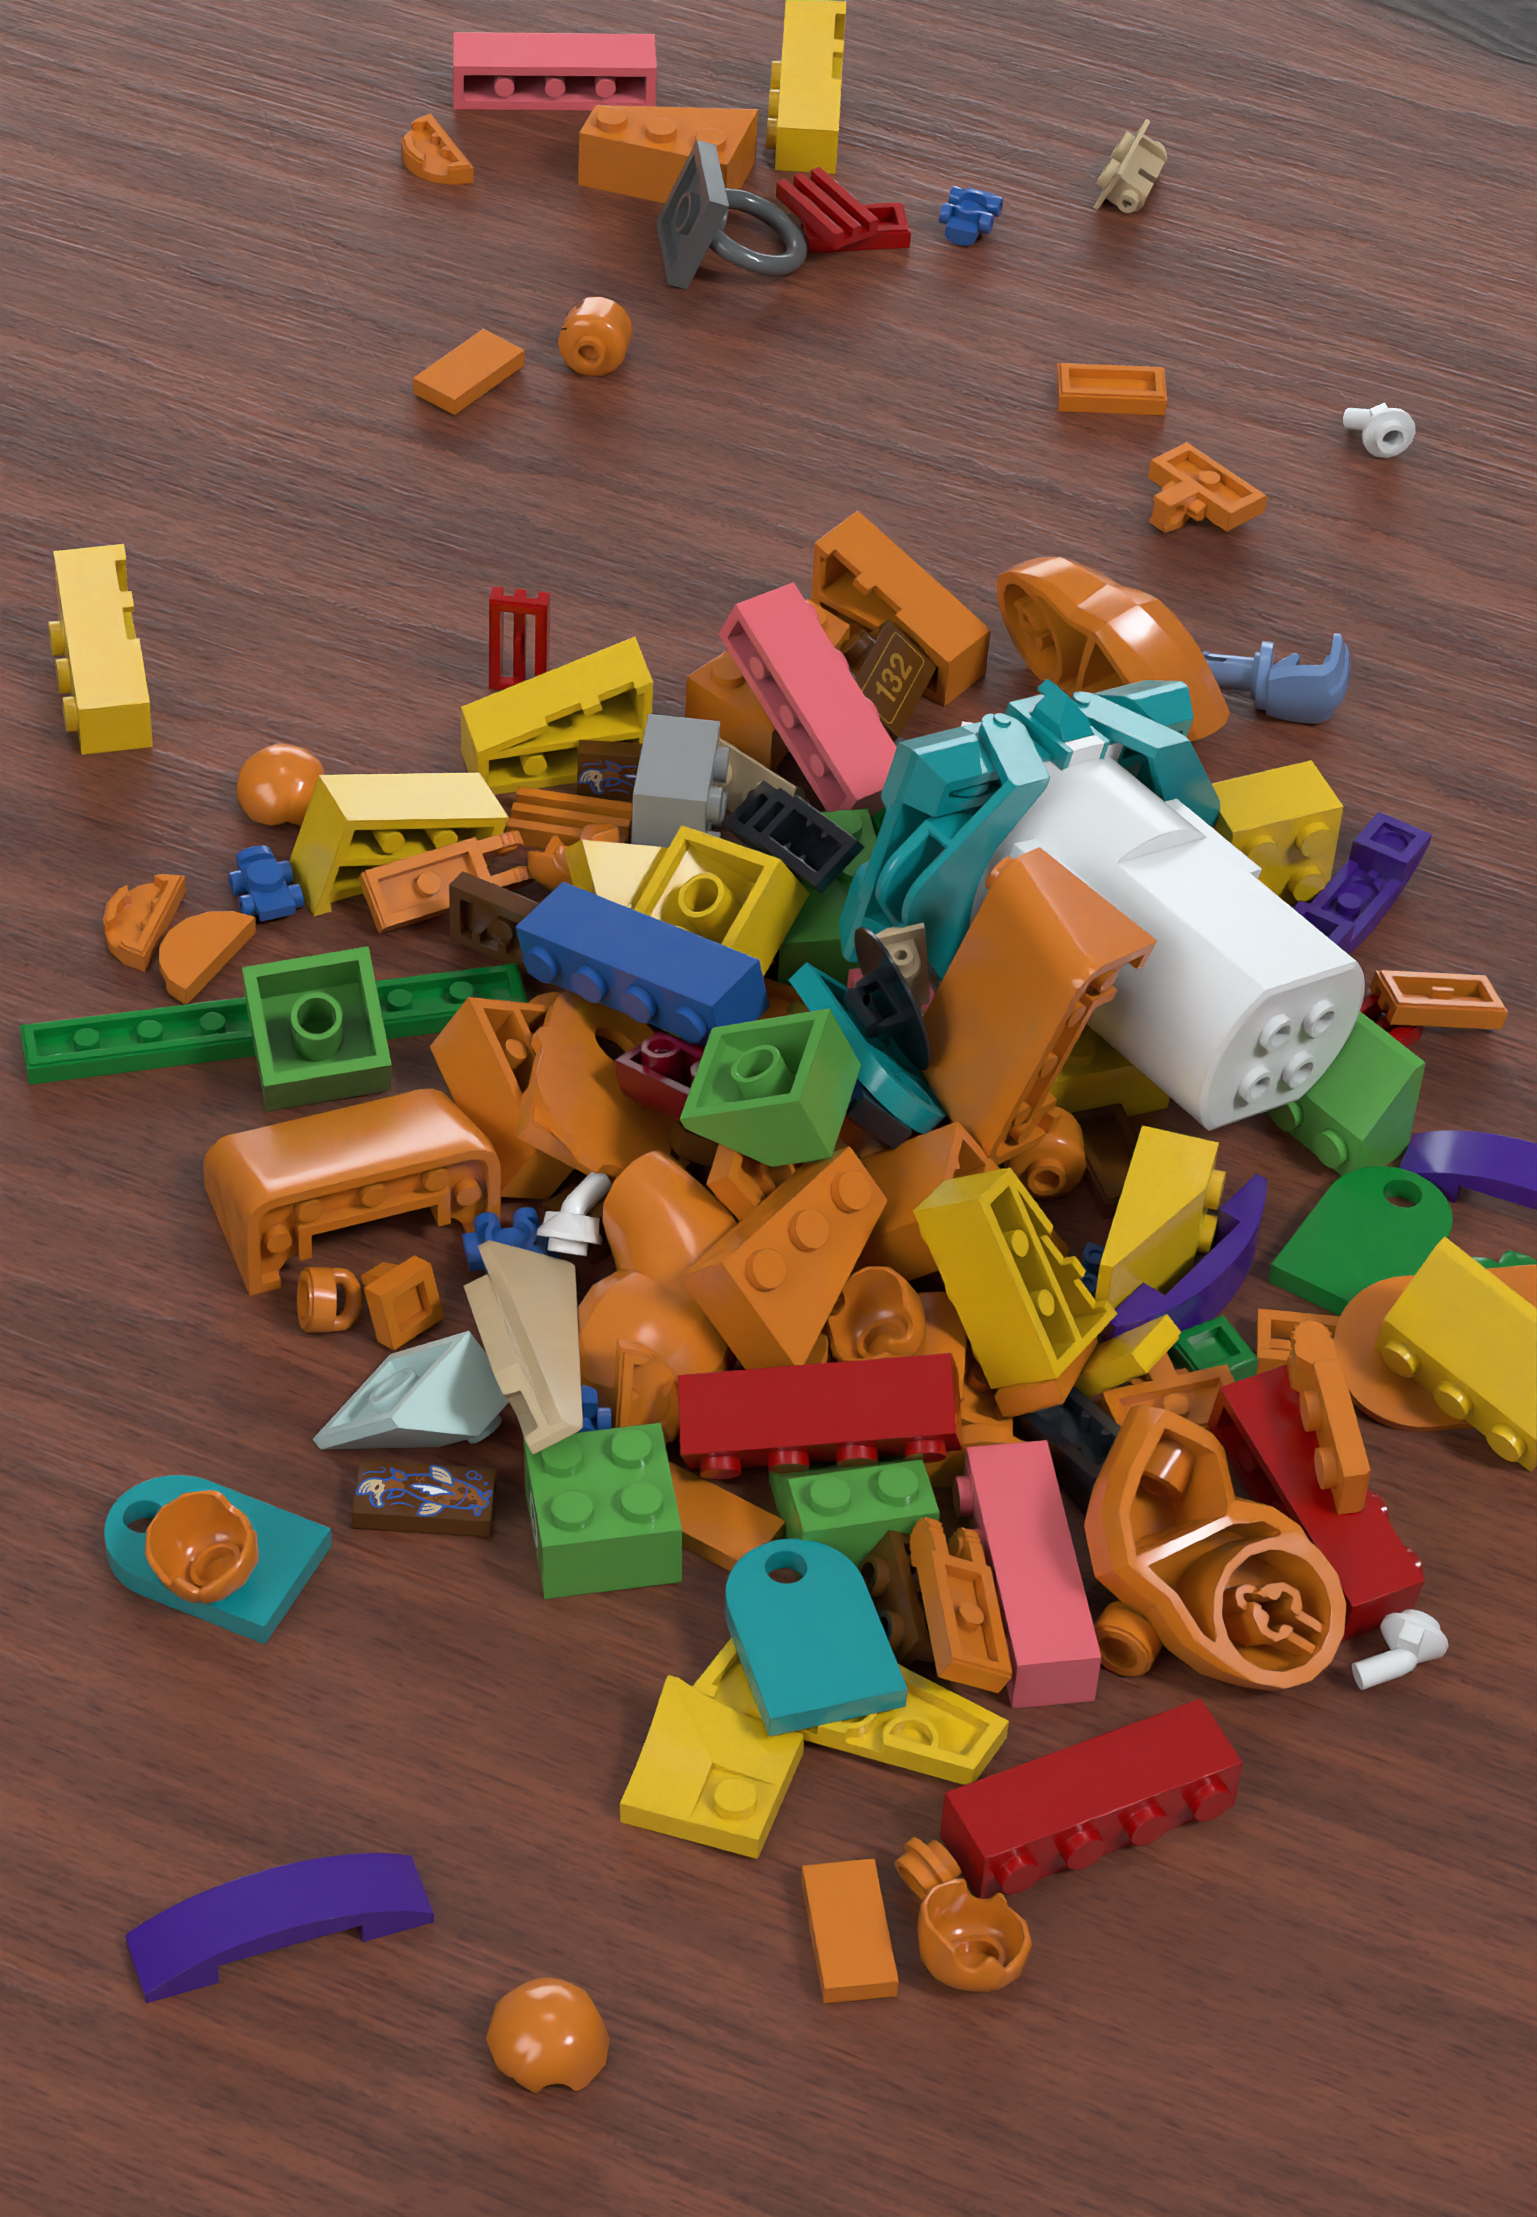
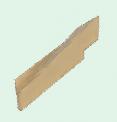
[464,1240,583,1454]

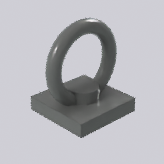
[656,140,807,290]

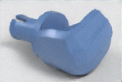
[1202,633,1351,724]

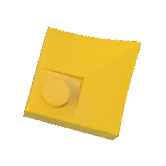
[620,1675,804,1859]

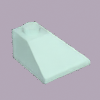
[313,1331,509,1450]

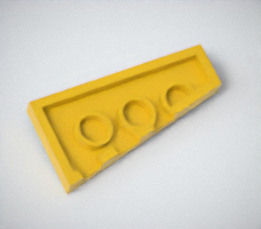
[692,1637,1009,1785]

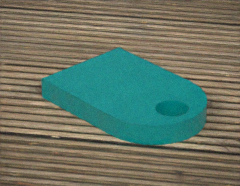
[789,962,947,1134]
[104,1475,332,1645]
[724,1539,908,1736]

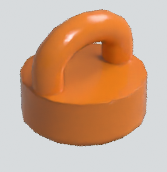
[297,1267,362,1333]
[1094,1601,1164,1677]

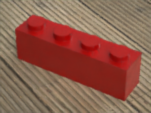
[677,1353,963,1479]
[1207,1364,1425,1643]
[940,1698,1243,1899]

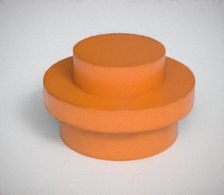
[894,1837,961,1902]

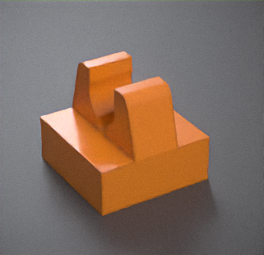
[361,1255,445,1350]

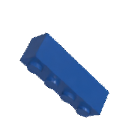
[515,882,770,1047]

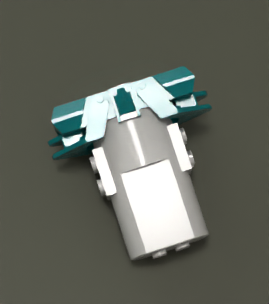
[838,679,1365,1131]

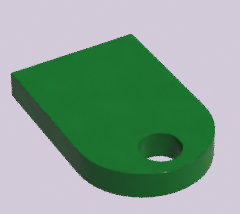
[1268,1166,1453,1316]

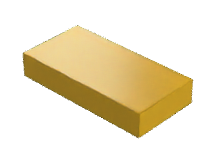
[1074,1314,1181,1398]

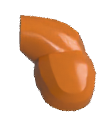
[996,557,1230,742]
[577,1150,740,1419]
[1084,1404,1346,1691]

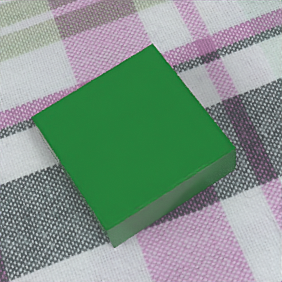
[1167,1315,1259,1382]

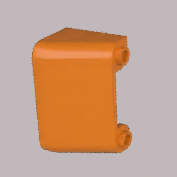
[918,847,1157,1165]
[203,1089,501,1296]

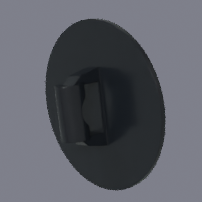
[842,927,932,1070]

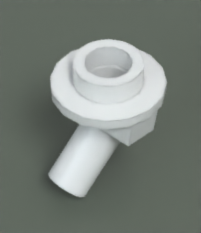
[1343,403,1415,458]
[536,1172,612,1256]
[1352,1609,1449,1690]

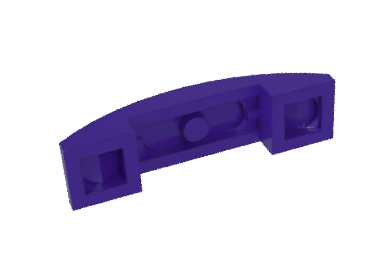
[1293,812,1432,955]
[1399,1130,1537,1210]
[1101,1174,1267,1343]
[125,1853,434,2003]

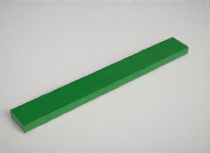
[19,963,528,1085]

